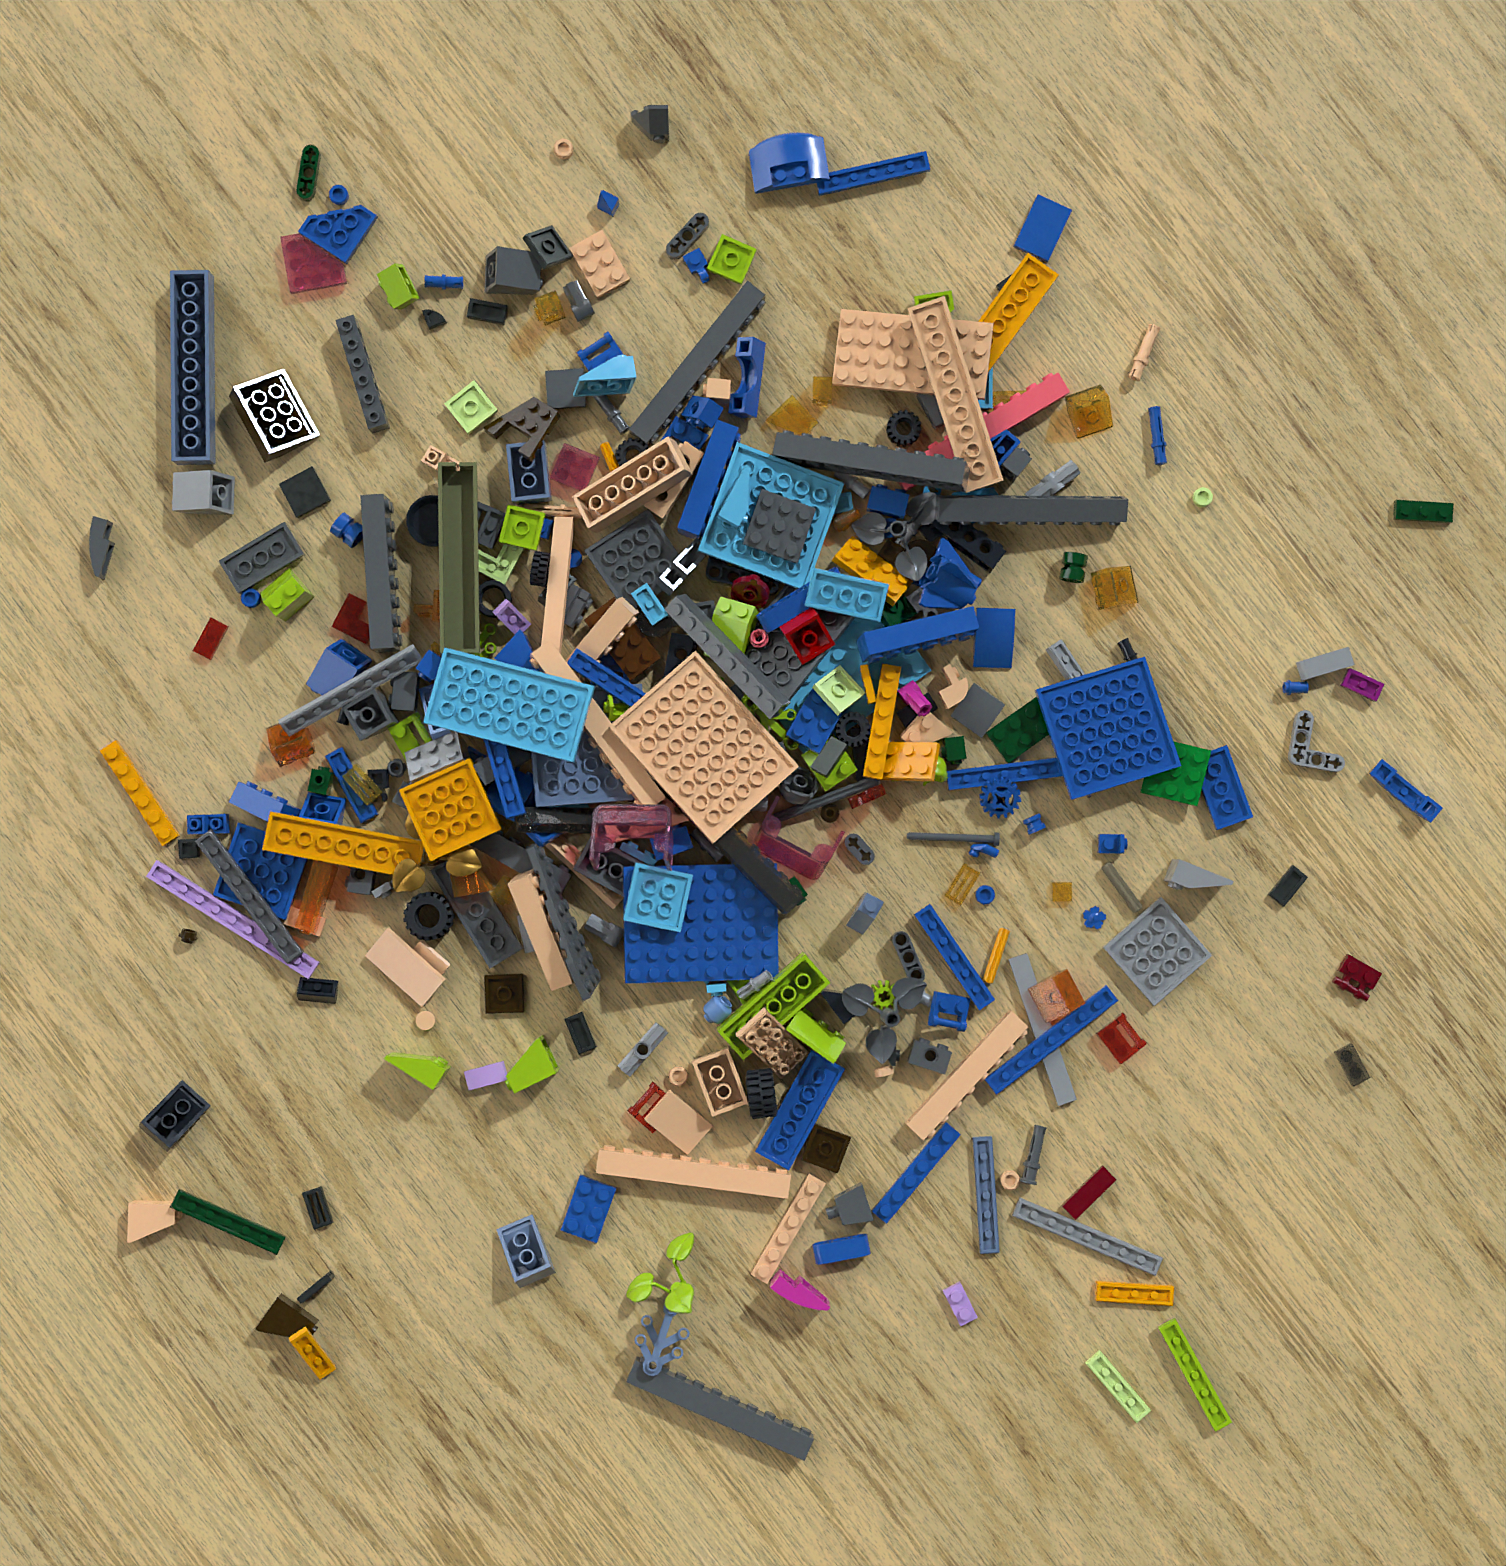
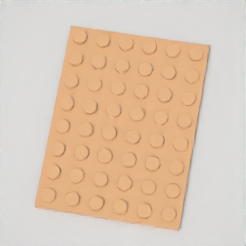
[608,651,799,844]

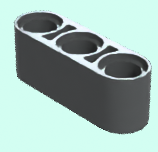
[891,931,925,981]

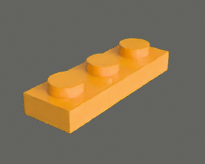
[289,1326,336,1380]

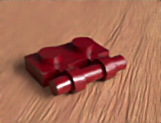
[1332,954,1382,1002]

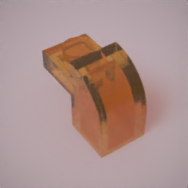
[413,590,440,622]

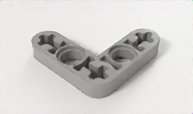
[1288,710,1345,772]

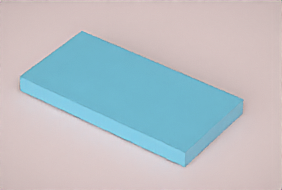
[805,568,889,622]

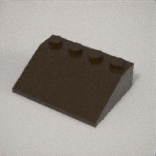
[229,369,320,463]

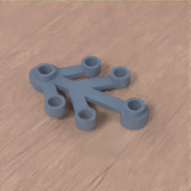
[634,1304,690,1376]

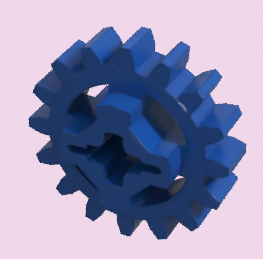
[979,777,1021,819]

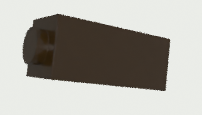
[255,1293,319,1337]

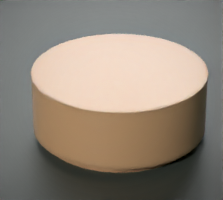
[554,139,574,160]
[416,1010,436,1030]
[874,1065,894,1077]
[669,1066,688,1086]
[1000,1170,1020,1190]

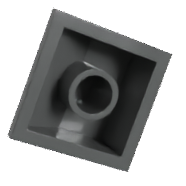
[342,688,399,741]

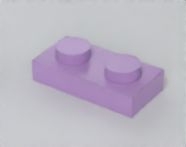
[493,599,531,634]
[943,1281,978,1326]

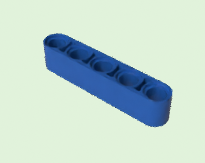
[756,567,840,633]

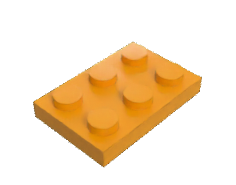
[882,742,940,781]

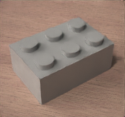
[405,731,470,784]

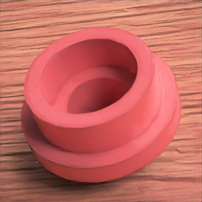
[749,629,769,648]

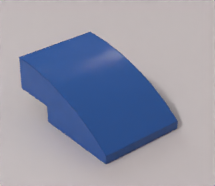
[973,608,1016,669]

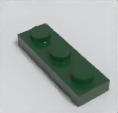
[1393,500,1454,523]

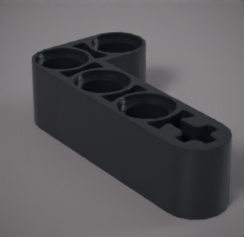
[706,556,779,596]

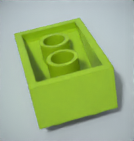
[704,596,759,658]
[384,1052,451,1090]

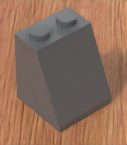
[484,246,543,295]

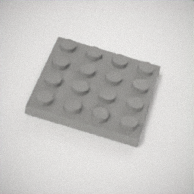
[1103,897,1212,1006]

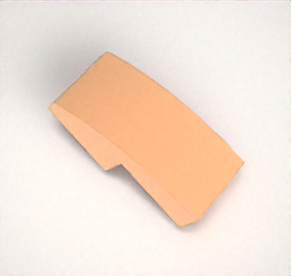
[421,445,460,472]

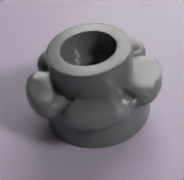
[387,759,406,778]

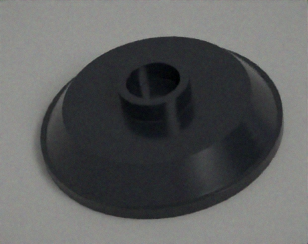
[406,495,439,547]

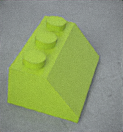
[785,1008,846,1064]

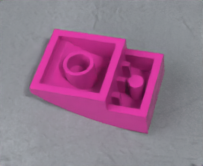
[770,1269,830,1311]

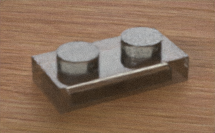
[1334,1043,1371,1087]

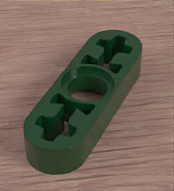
[296,145,321,201]

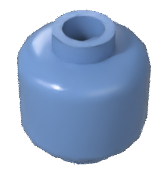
[703,995,732,1024]

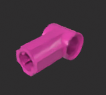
[897,680,932,717]

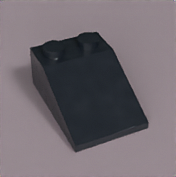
[138,1080,211,1152]

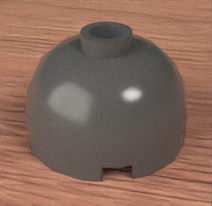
[779,766,819,805]

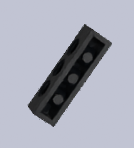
[929,519,1006,573]
[663,632,697,679]

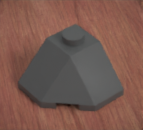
[631,105,669,143]

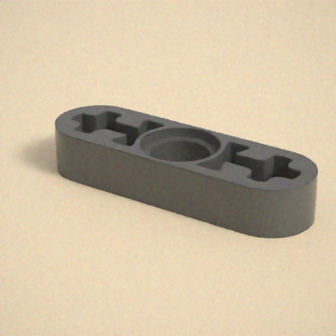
[666,213,709,260]

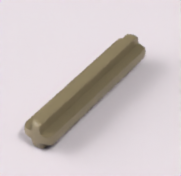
[1102,862,1142,913]

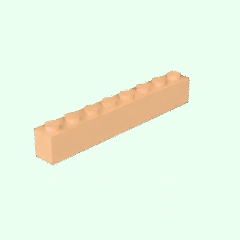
[905,1010,1028,1141]

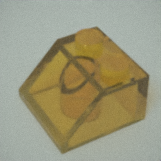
[1065,384,1113,439]
[1091,566,1139,610]

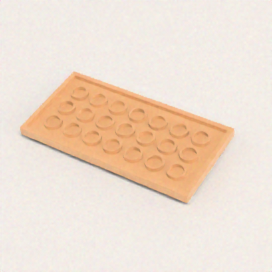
[832,309,993,400]

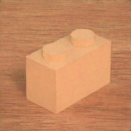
[703,378,731,407]

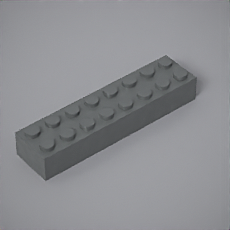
[360,494,403,653]

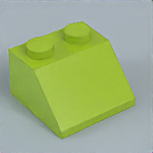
[801,734,857,791]

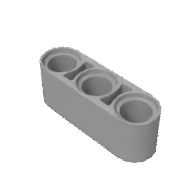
[1296,647,1355,681]

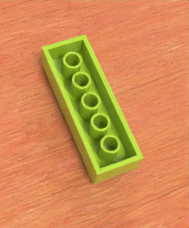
[717,951,830,1060]

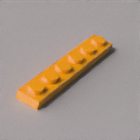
[863,663,901,780]
[100,740,180,846]

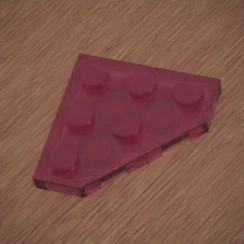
[280,233,347,294]

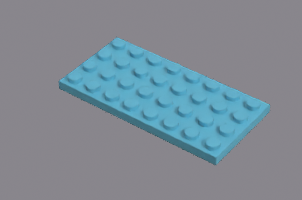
[423,647,595,762]

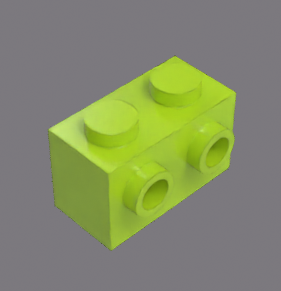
[376,263,420,310]

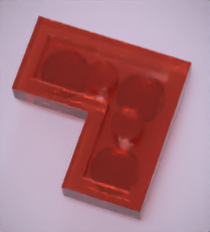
[331,593,370,645]

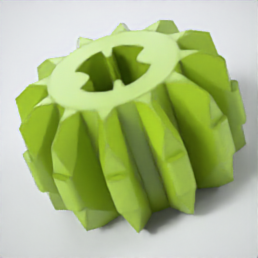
[871,980,896,1011]

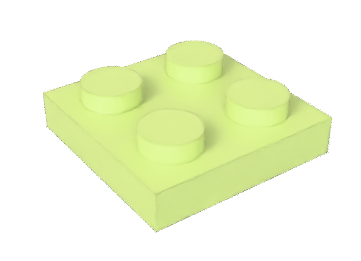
[444,381,498,435]
[812,665,865,716]

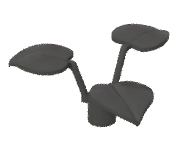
[852,492,936,581]
[842,977,927,1064]

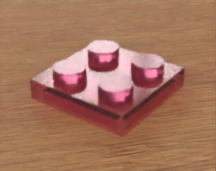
[550,443,600,491]

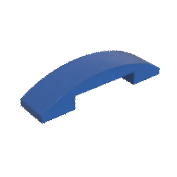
[1369,759,1443,823]

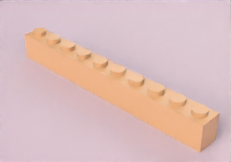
[530,640,666,812]
[596,1145,791,1199]

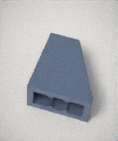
[846,892,884,935]

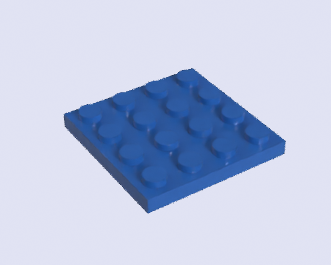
[213,822,308,920]

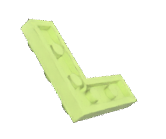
[479,544,524,585]

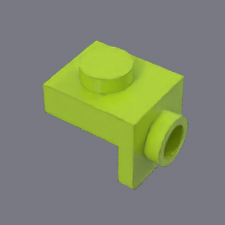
[603,695,630,721]

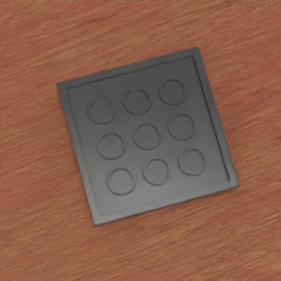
[584,509,679,609]

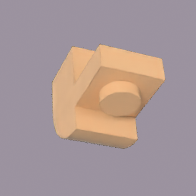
[937,664,968,710]

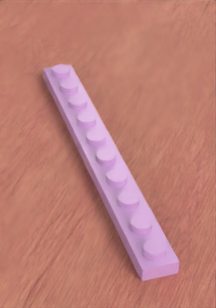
[146,860,320,979]

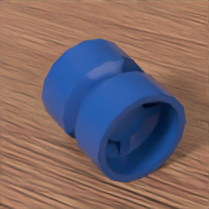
[330,512,363,548]

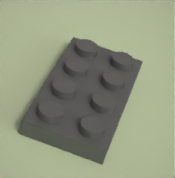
[219,522,305,594]

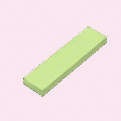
[1085,1350,1151,1423]

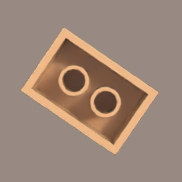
[692,1046,749,1117]

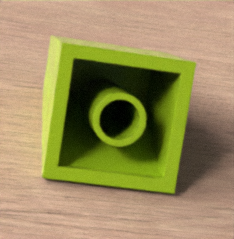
[260,568,314,622]
[505,1035,560,1094]

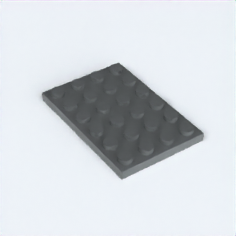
[744,585,855,701]

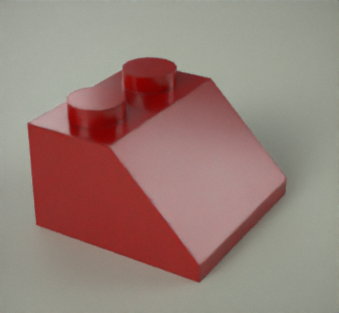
[780,608,835,665]

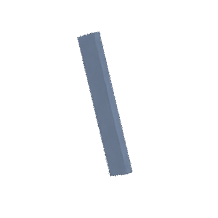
[972,1136,1000,1254]

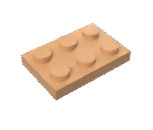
[569,230,630,299]

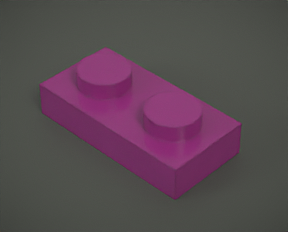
[1340,668,1385,702]

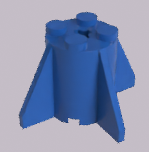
[911,538,982,609]

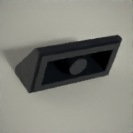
[296,977,339,1004]

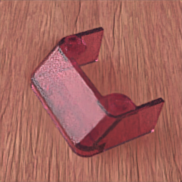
[753,796,845,880]
[589,804,674,871]

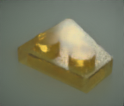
[766,395,818,435]

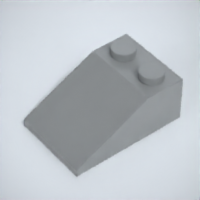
[1163,859,1234,890]

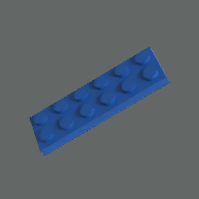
[755,1049,845,1170]

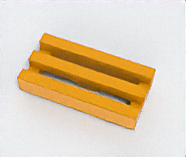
[859,664,876,704]

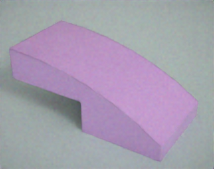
[464,1061,507,1090]

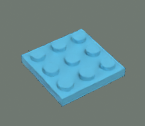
[623,863,693,932]

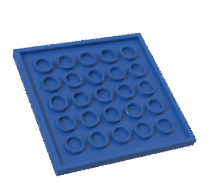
[1035,657,1181,800]

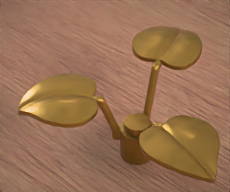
[392,814,482,892]

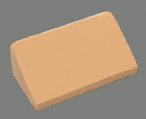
[413,940,450,975]

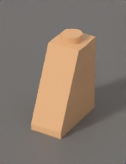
[127,1200,183,1243]

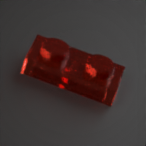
[193,617,229,660]

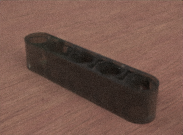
[514,807,606,833]

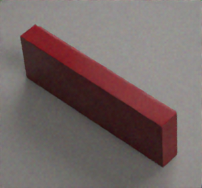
[1061,1165,1117,1220]

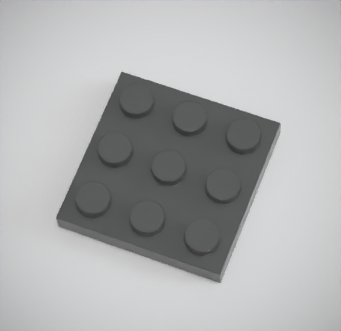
[742,489,816,564]

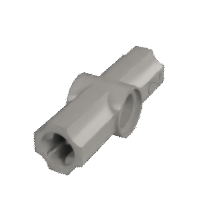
[1024,460,1080,496]
[618,1022,668,1077]

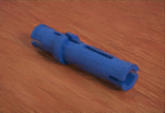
[1148,406,1167,465]

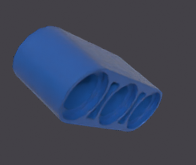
[812,1234,871,1265]

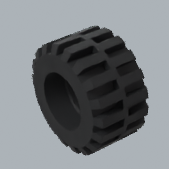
[403,892,455,941]
[746,1068,777,1119]

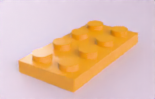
[831,536,913,606]

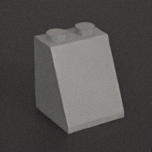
[172,470,235,515]

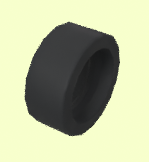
[479,580,512,618]

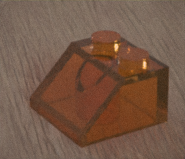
[266,723,316,767]
[1028,969,1085,1023]

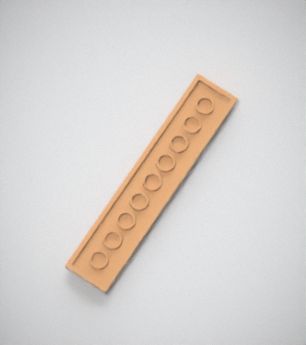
[908,296,1003,493]

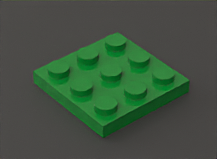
[1140,741,1211,807]

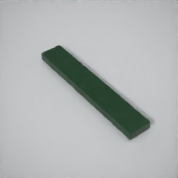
[170,1189,286,1255]

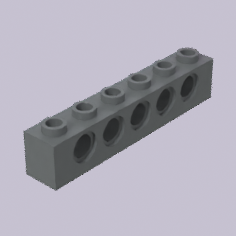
[335,314,390,434]

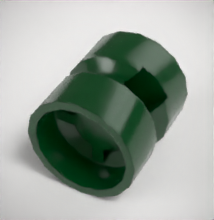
[1059,552,1088,583]

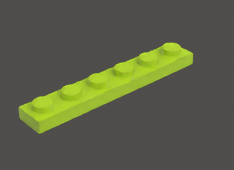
[1158,1318,1232,1432]

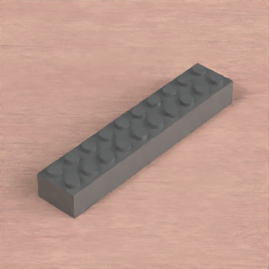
[772,430,970,493]

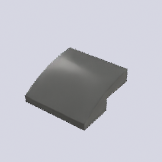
[951,683,1005,738]

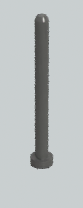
[907,832,1000,846]

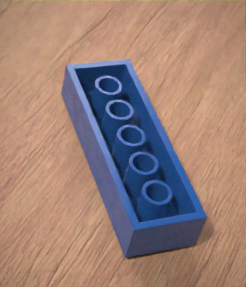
[677,420,741,540]
[856,606,980,664]

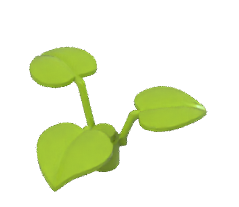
[626,1233,694,1314]

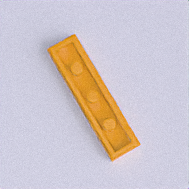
[1095,1280,1174,1306]

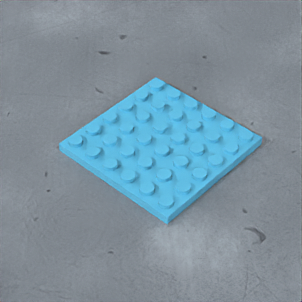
[698,442,844,589]

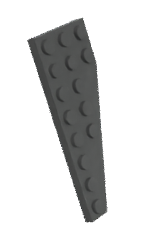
[527,843,601,1001]

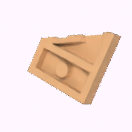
[900,712,953,742]

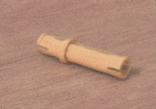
[1128,324,1160,381]
[524,503,582,519]

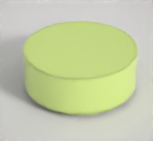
[1192,487,1213,507]

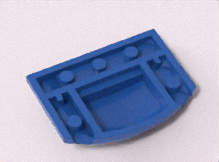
[749,132,830,194]

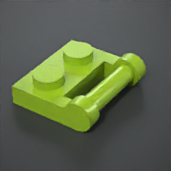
[388,712,432,760]

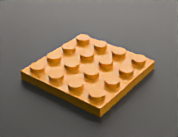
[399,758,502,861]

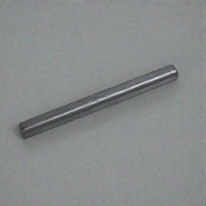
[771,778,880,824]

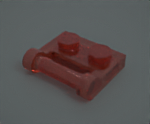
[1096,1012,1147,1065]
[627,1081,666,1134]

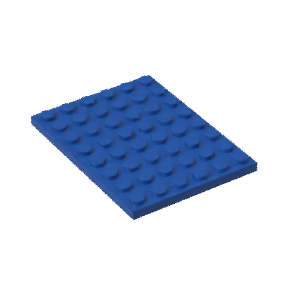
[623,863,779,984]

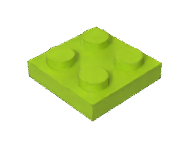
[707,234,757,285]
[499,505,546,551]

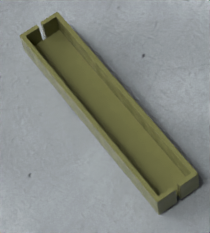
[438,462,480,657]

